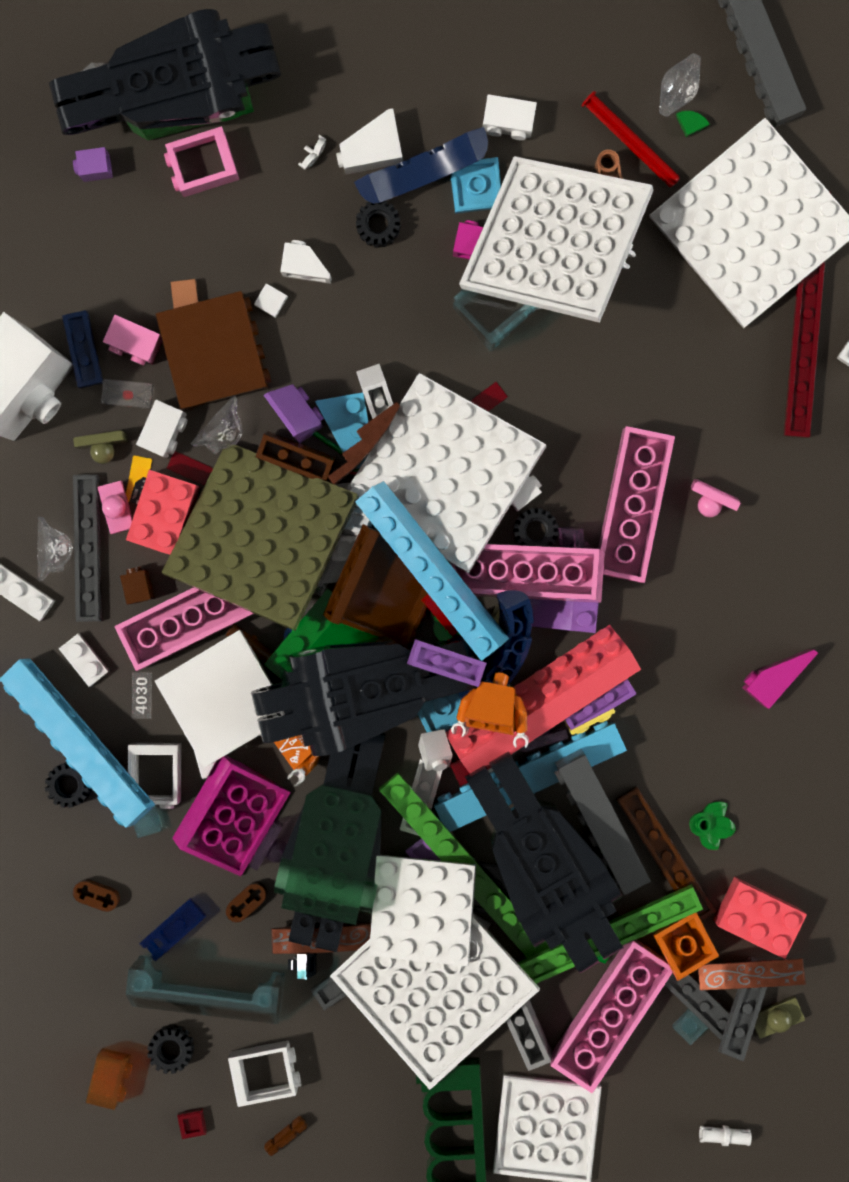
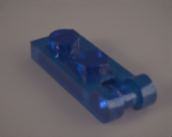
[139,897,207,962]

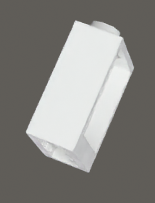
[128,743,182,809]
[228,1040,301,1107]

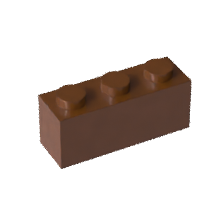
[256,431,337,482]

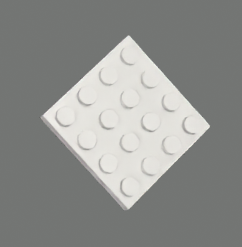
[369,855,476,967]

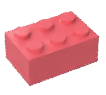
[126,470,200,555]
[713,877,807,959]

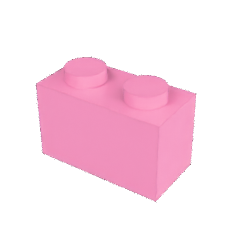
[103,315,163,366]

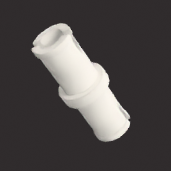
[699,1125,752,1146]

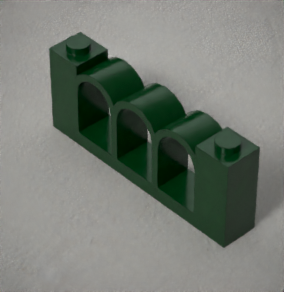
[416,1057,486,1182]

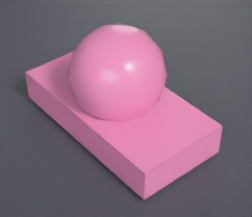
[691,479,741,518]
[97,481,133,534]

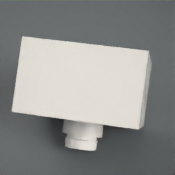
[0,312,73,441]

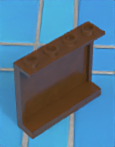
[155,291,271,412]
[323,524,428,649]

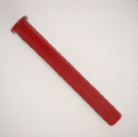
[581,91,680,187]

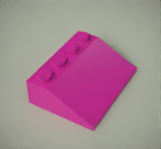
[172,756,291,876]

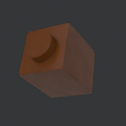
[120,567,155,605]

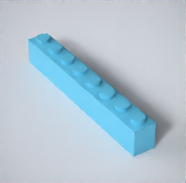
[355,481,509,661]
[0,659,155,828]
[434,721,627,832]

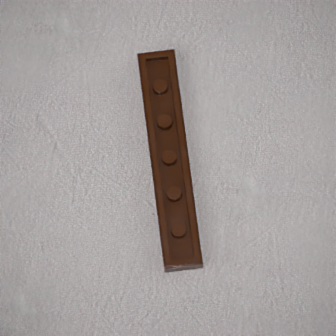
[616,786,716,921]

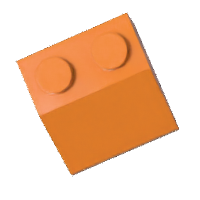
[654,913,719,981]

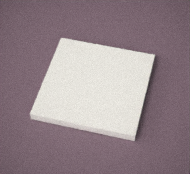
[154,630,273,768]
[493,1073,602,1182]

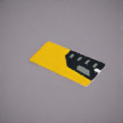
[126,456,152,504]

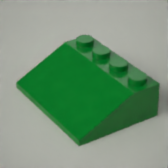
[264,588,383,682]

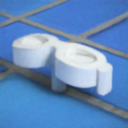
[298,135,326,170]

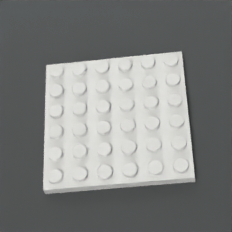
[649,118,849,329]
[459,156,653,323]
[347,373,546,574]
[330,914,540,1090]

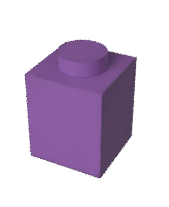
[73,147,113,182]

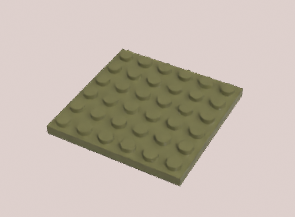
[162,442,359,631]

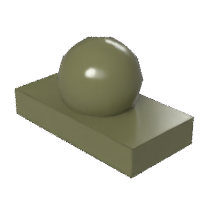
[73,430,128,464]
[754,996,805,1039]

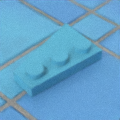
[315,393,368,469]

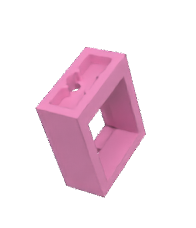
[164,126,240,197]

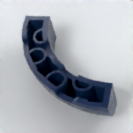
[354,127,488,204]
[457,590,534,700]

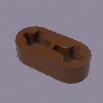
[73,879,120,912]
[226,882,267,922]

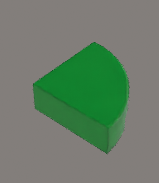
[676,111,710,138]

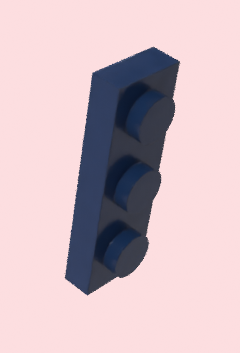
[62,310,104,388]

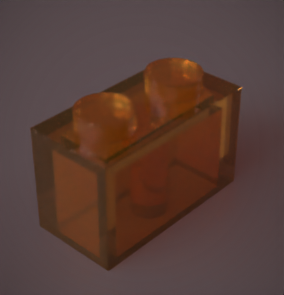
[86,1048,133,1110]

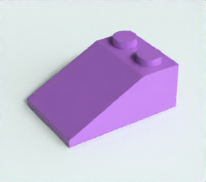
[264,384,324,444]
[530,599,598,633]

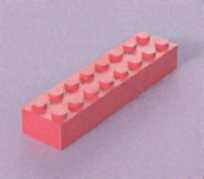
[446,625,641,773]

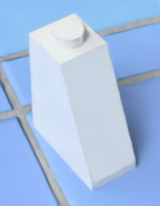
[336,108,403,175]

